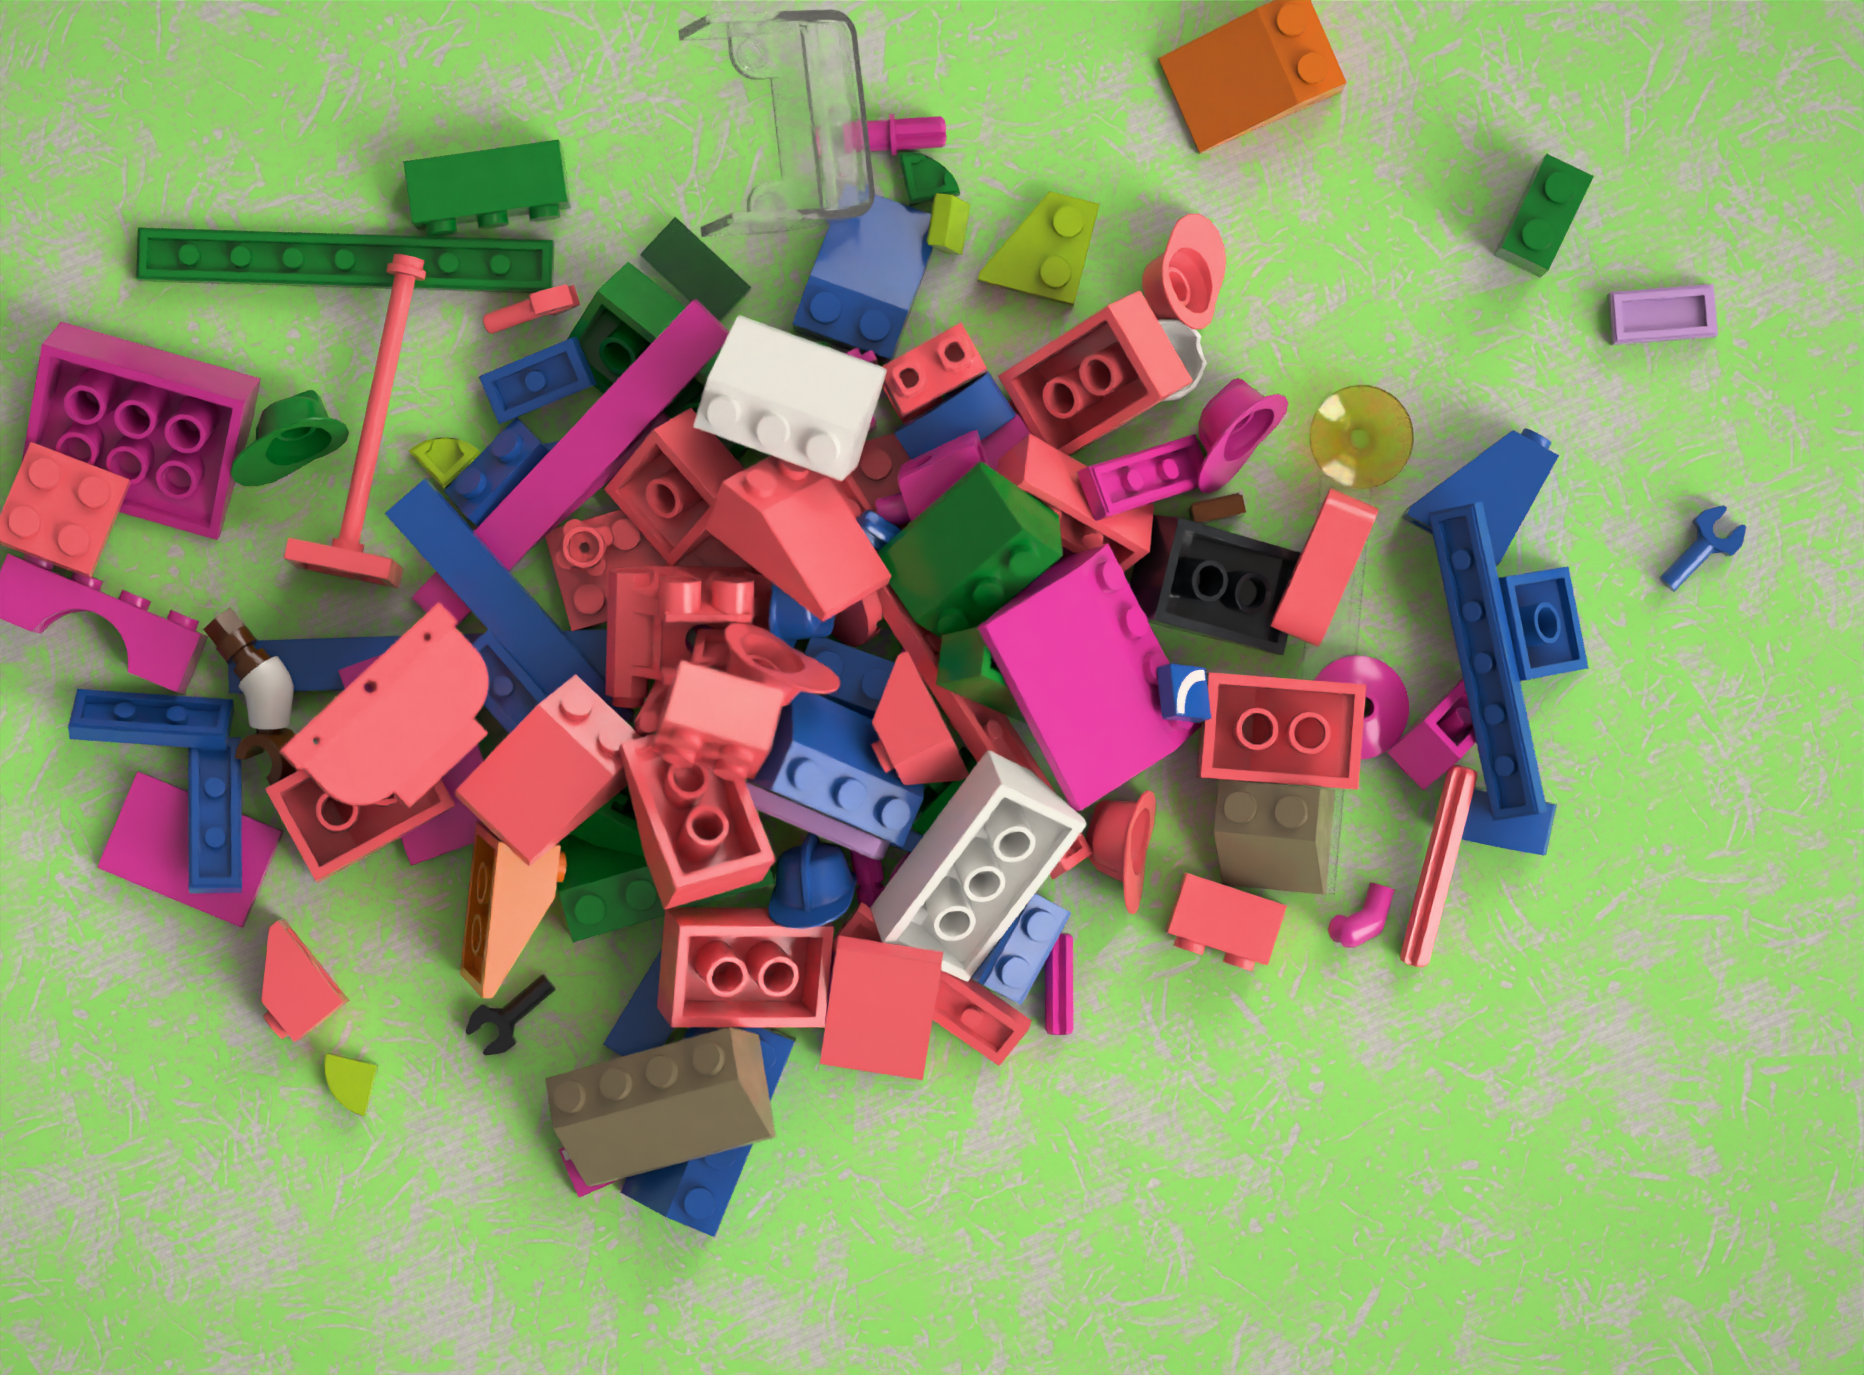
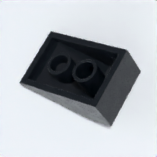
[1130,515,1301,655]

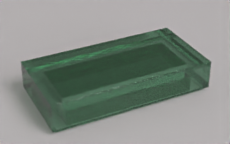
[640,217,752,322]

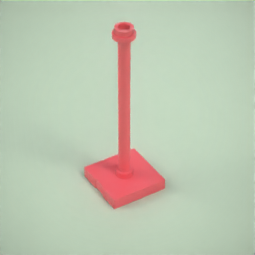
[284,254,426,589]

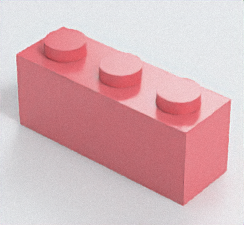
[997,433,1154,572]

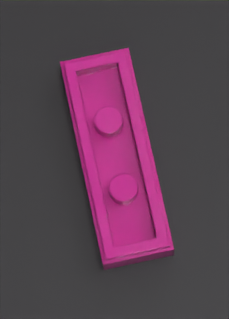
[1077,434,1204,521]

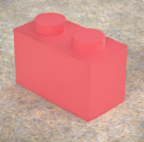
[1165,872,1287,971]

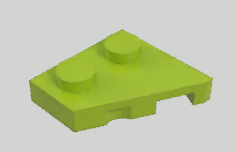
[977,191,1100,306]

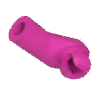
[1328,882,1395,948]

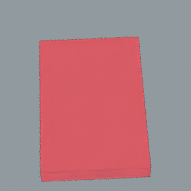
[820,936,943,1080]

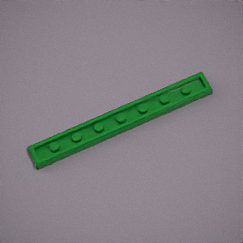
[136,228,554,293]

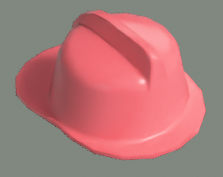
[1142,214,1226,329]
[724,623,840,707]
[1086,790,1156,914]

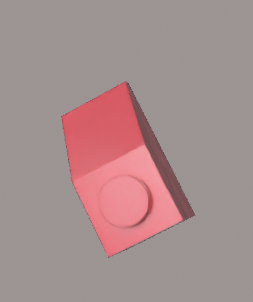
[261,919,349,1042]

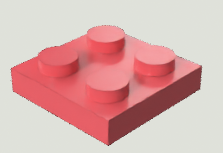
[0,442,131,579]

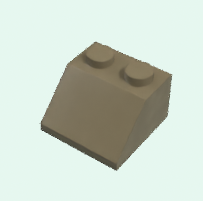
[1214,779,1335,895]

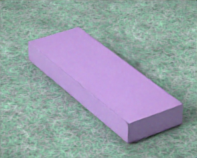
[745,781,890,860]

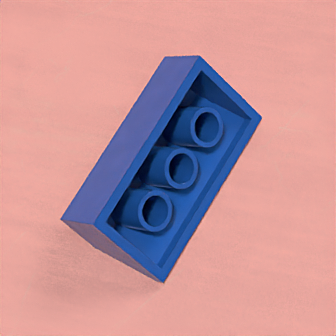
[620,1027,796,1237]

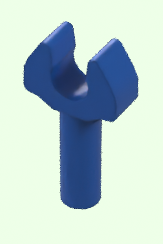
[1659,505,1746,592]

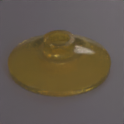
[1309,385,1414,489]

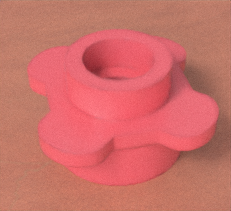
[556,519,614,577]

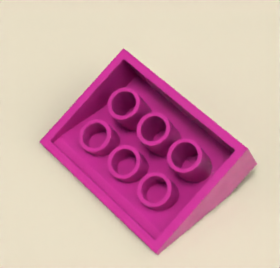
[21,321,261,540]
[978,544,1201,812]

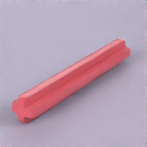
[1400,765,1478,967]

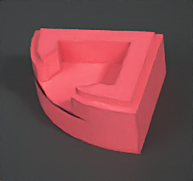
[691,629,731,673]

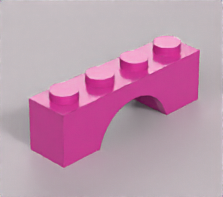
[0,554,209,694]

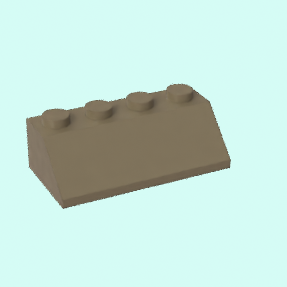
[545,1027,776,1187]

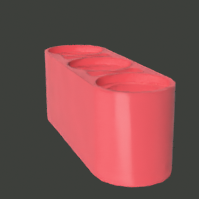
[1270,488,1379,647]

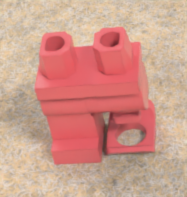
[881,323,987,424]

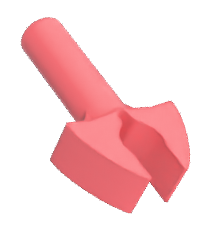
[483,284,580,334]

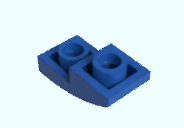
[894,371,1016,459]
[1461,787,1557,855]

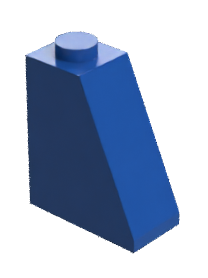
[1402,428,1559,566]

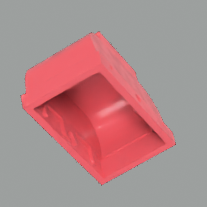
[279,603,488,808]

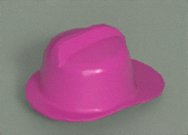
[1197,378,1288,494]

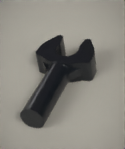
[466,974,556,1056]

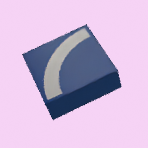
[1157,663,1211,723]

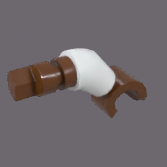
[203,607,302,786]

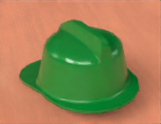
[230,390,349,486]

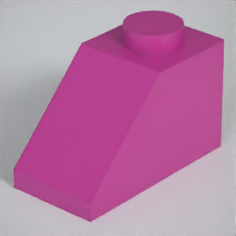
[1387,678,1476,790]

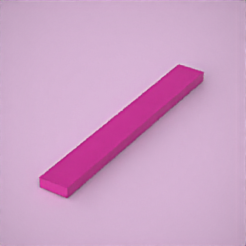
[411,299,730,628]

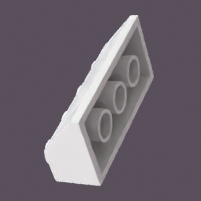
[870,750,1087,982]

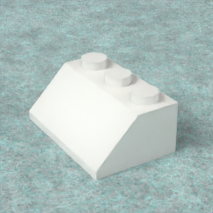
[693,316,887,481]

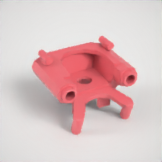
[605,566,772,737]

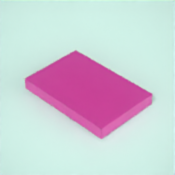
[97,771,284,928]

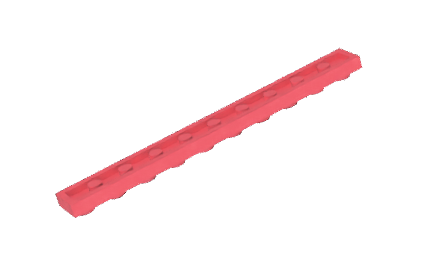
[829,474,1093,880]

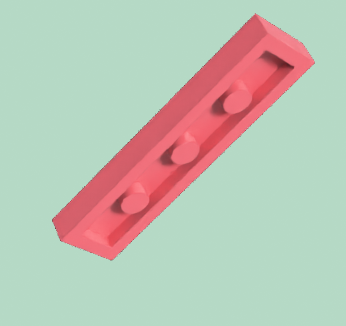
[832,902,1032,1066]

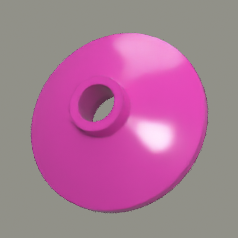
[1314,655,1409,759]

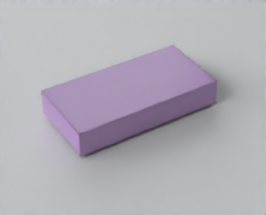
[1608,284,1718,345]

